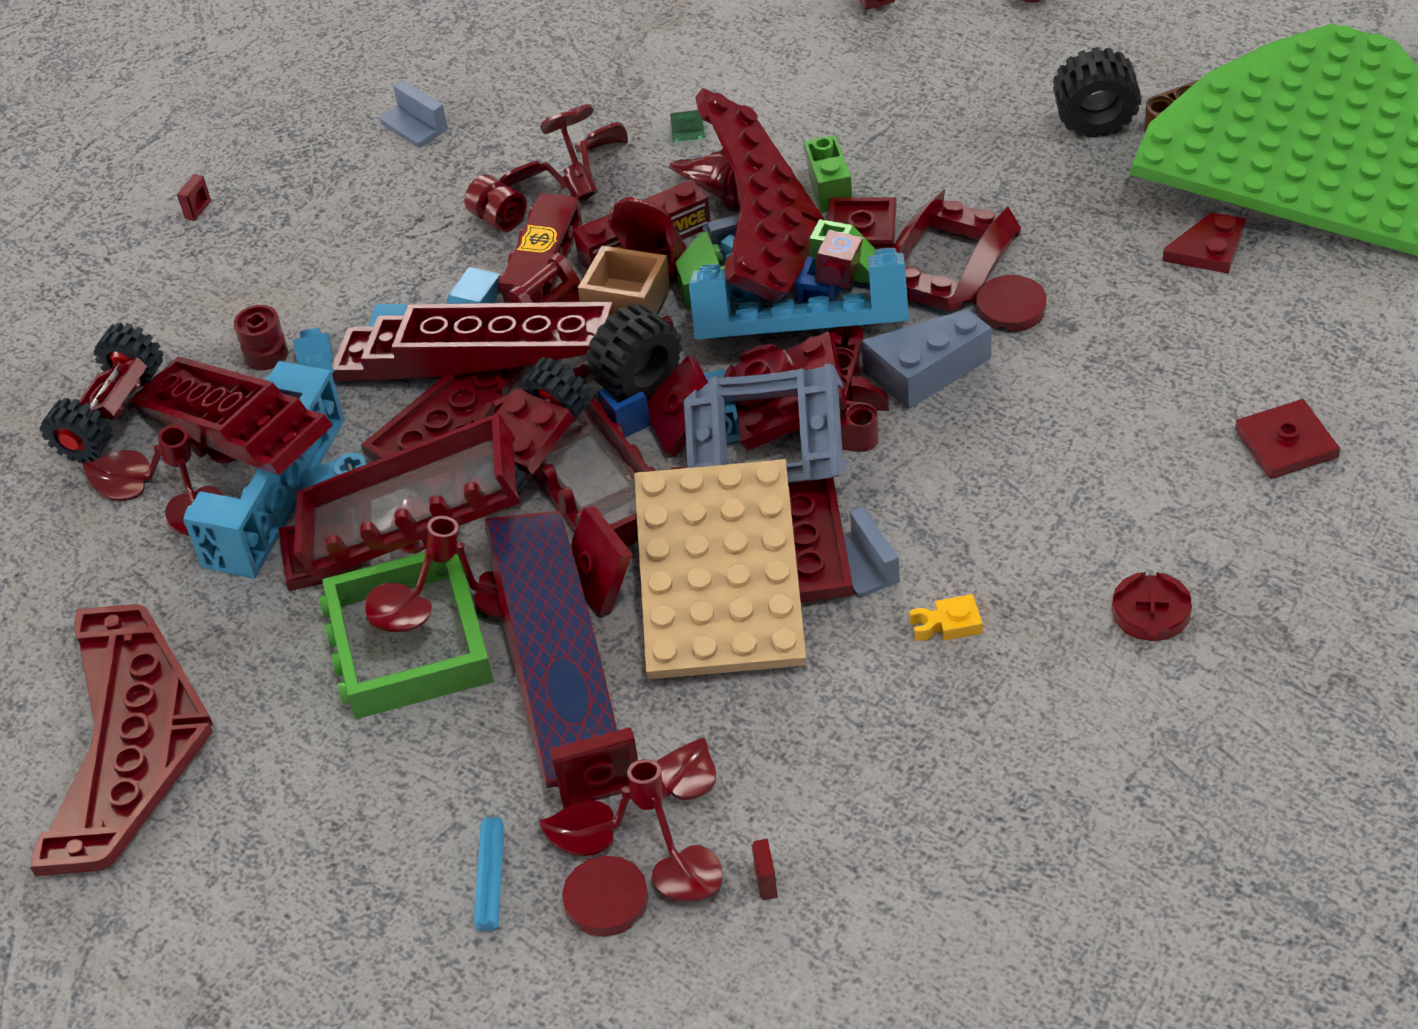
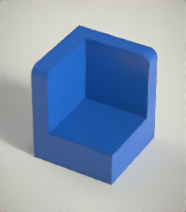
[796,256,842,304]
[597,388,651,438]

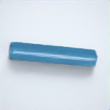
[474,817,504,932]

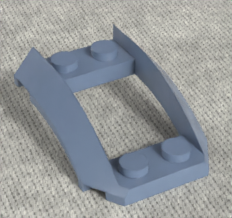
[684,364,849,484]

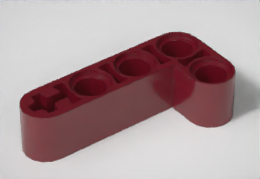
[830,325,879,452]

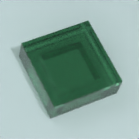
[670,110,705,142]

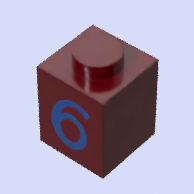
[815,230,863,289]

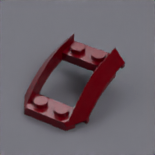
[892,189,1021,311]

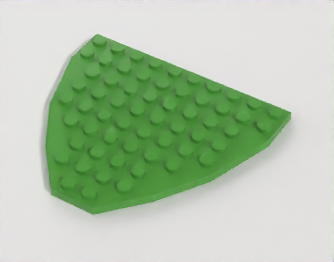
[1129,23,1418,256]

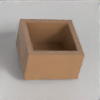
[578,246,670,315]

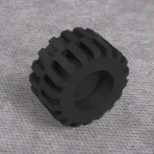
[1053,47,1142,137]
[586,304,682,401]

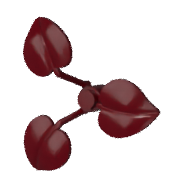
[499,104,628,202]
[82,425,236,536]
[365,496,502,632]
[539,737,723,901]

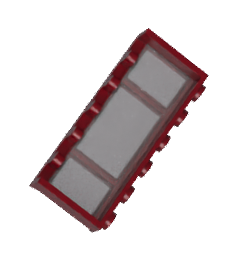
[493,381,656,546]
[294,413,521,581]

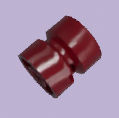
[464,174,527,232]
[233,304,289,371]

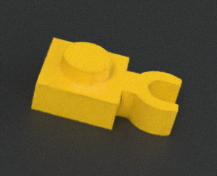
[909,594,983,641]

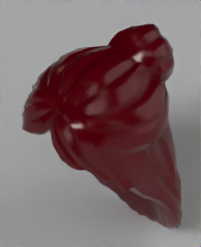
[669,149,740,210]
[608,196,686,279]

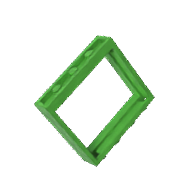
[319,552,494,720]

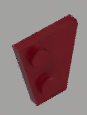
[1163,212,1246,274]

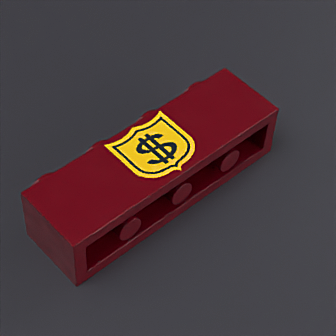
[498,193,582,303]

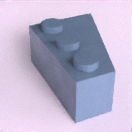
[862,309,992,409]

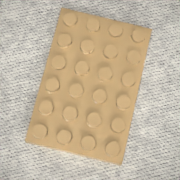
[634,459,807,680]

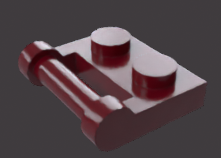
[507,253,581,303]

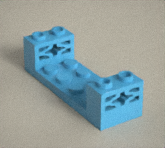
[689,248,909,339]
[183,361,345,579]

